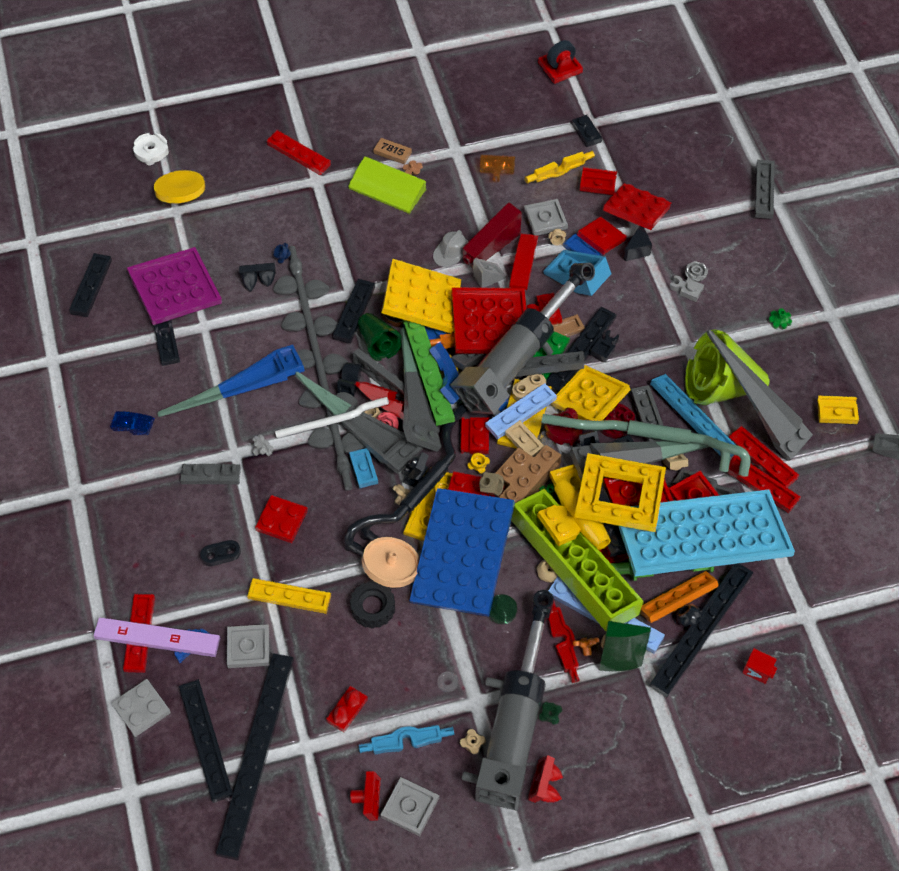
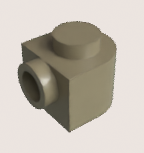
[479,472,504,496]

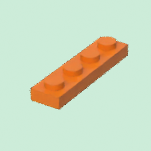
[640,571,719,623]

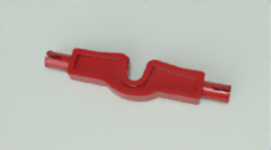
[548,602,580,683]

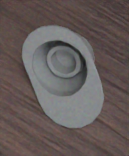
[433,230,468,267]

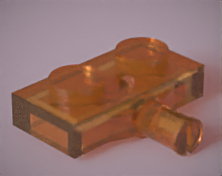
[480,155,515,182]

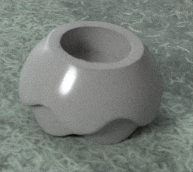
[685,261,708,282]

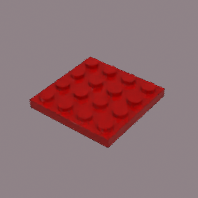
[451,287,527,354]

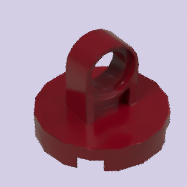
[544,407,582,445]

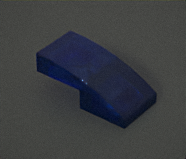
[110,411,155,435]

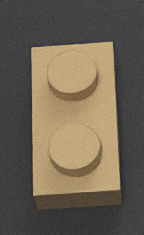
[505,420,544,457]

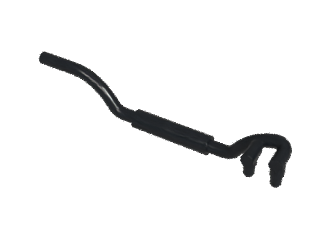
[344,402,468,556]

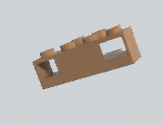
[495,445,561,503]

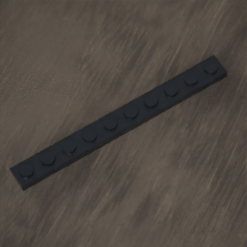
[216,653,294,860]

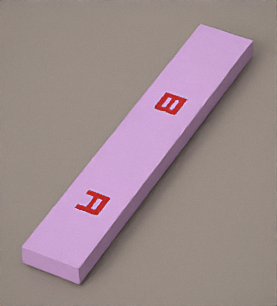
[94,618,220,657]

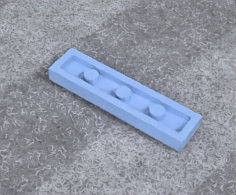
[485,383,557,440]

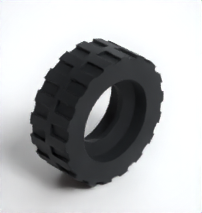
[350,581,395,629]

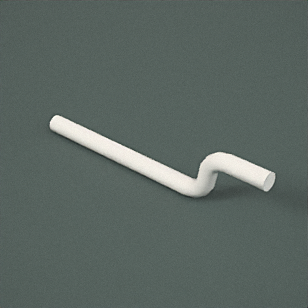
[275,397,389,438]

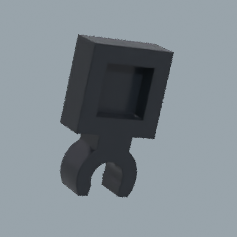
[590,330,619,362]

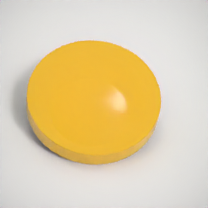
[154,170,205,203]

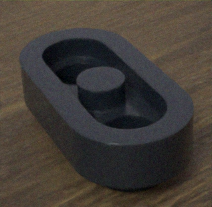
[200,540,241,566]

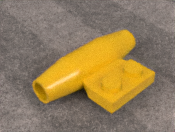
[537,480,611,550]

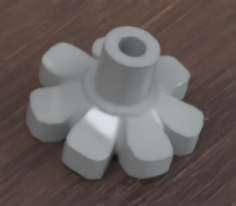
[252,434,274,456]

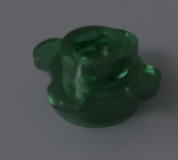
[539,702,562,725]

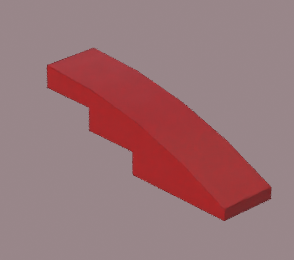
[509,233,538,290]
[355,381,404,419]

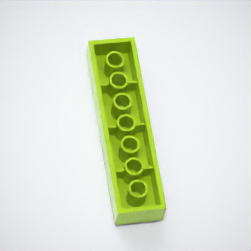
[511,489,643,631]

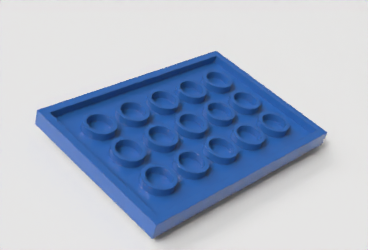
[409,488,515,617]

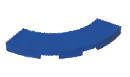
[429,342,459,404]

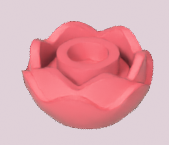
[377,412,399,429]

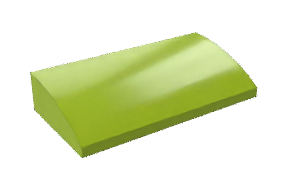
[349,156,426,214]

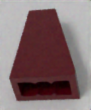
[462,202,522,268]

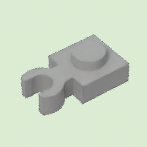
[669,276,704,302]

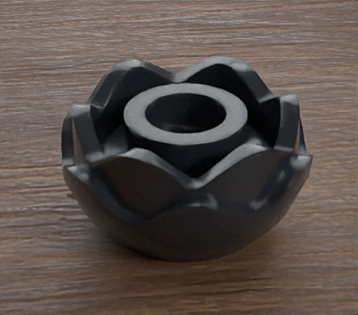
[677,604,701,627]

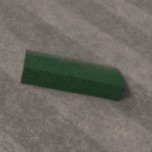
[599,621,651,672]

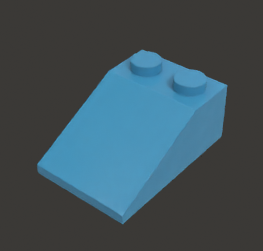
[543,250,611,296]

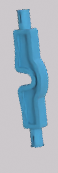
[359,725,454,754]

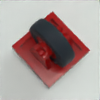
[538,40,583,84]

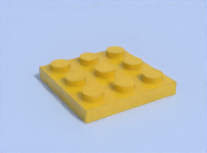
[551,365,630,421]

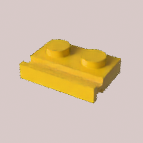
[817,396,859,424]

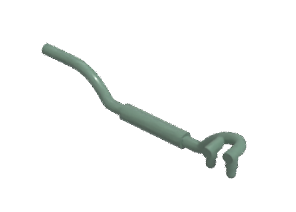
[541,414,750,476]

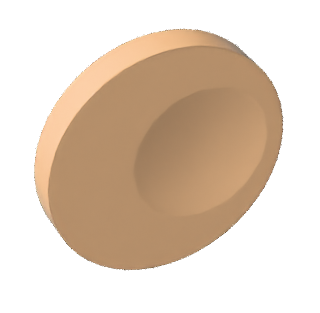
[362,537,420,588]

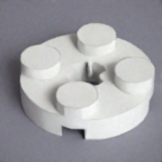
[133,133,169,165]

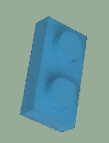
[349,448,378,489]

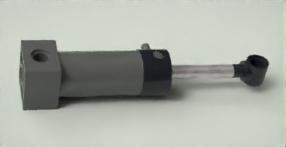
[451,262,595,417]
[462,590,554,811]

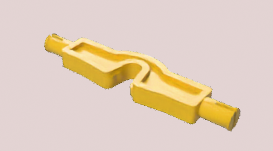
[524,151,595,184]

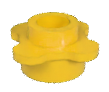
[468,453,490,474]

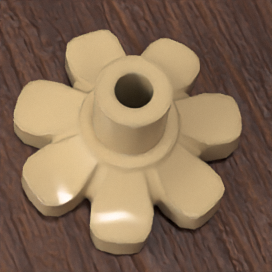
[393,484,410,505]

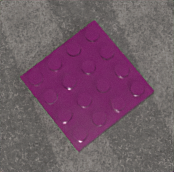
[127,247,222,325]

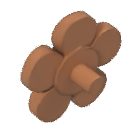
[403,160,423,175]

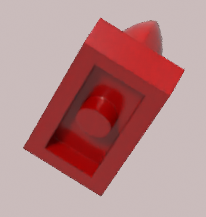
[326,686,368,733]
[528,755,563,803]

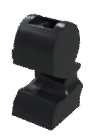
[337,362,362,397]

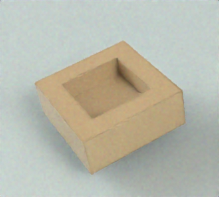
[663,454,688,470]

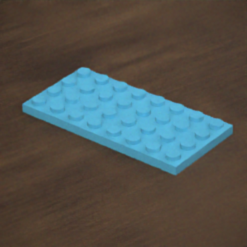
[619,490,795,577]

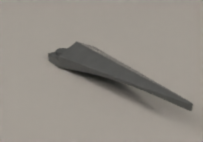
[706,330,813,461]

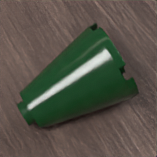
[358,313,402,361]

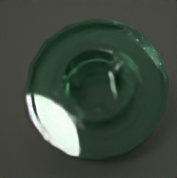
[489,594,518,624]

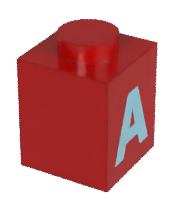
[743,648,778,684]

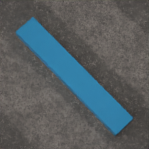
[650,374,735,457]

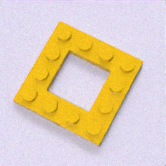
[575,453,666,532]

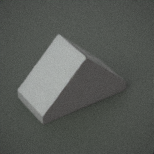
[473,258,506,288]

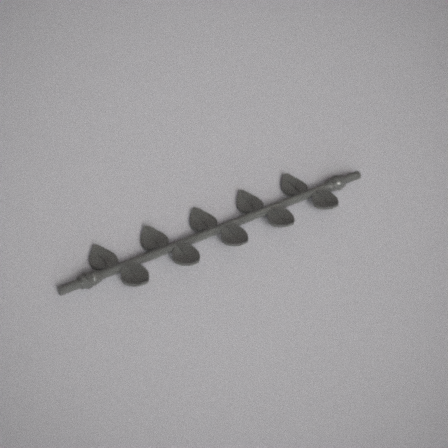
[273,245,365,490]

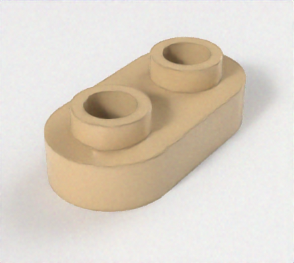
[512,374,546,401]

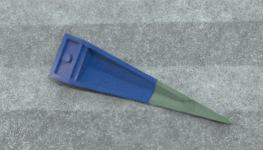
[157,345,305,417]

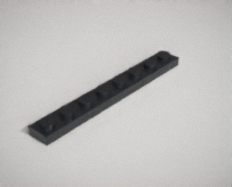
[650,563,754,697]

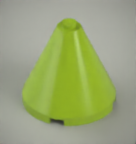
[685,329,770,405]

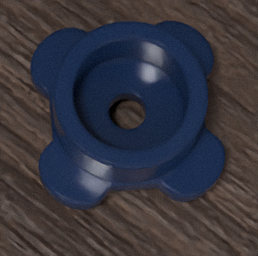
[274,243,291,264]

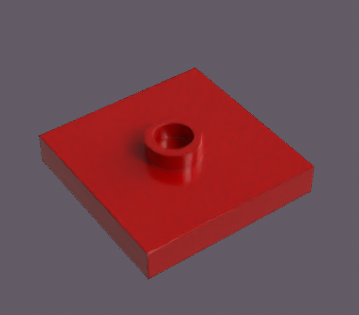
[577,217,627,255]

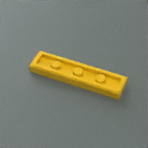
[247,578,331,614]

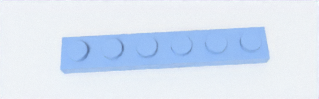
[548,576,665,654]

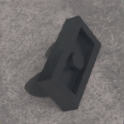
[239,263,276,292]

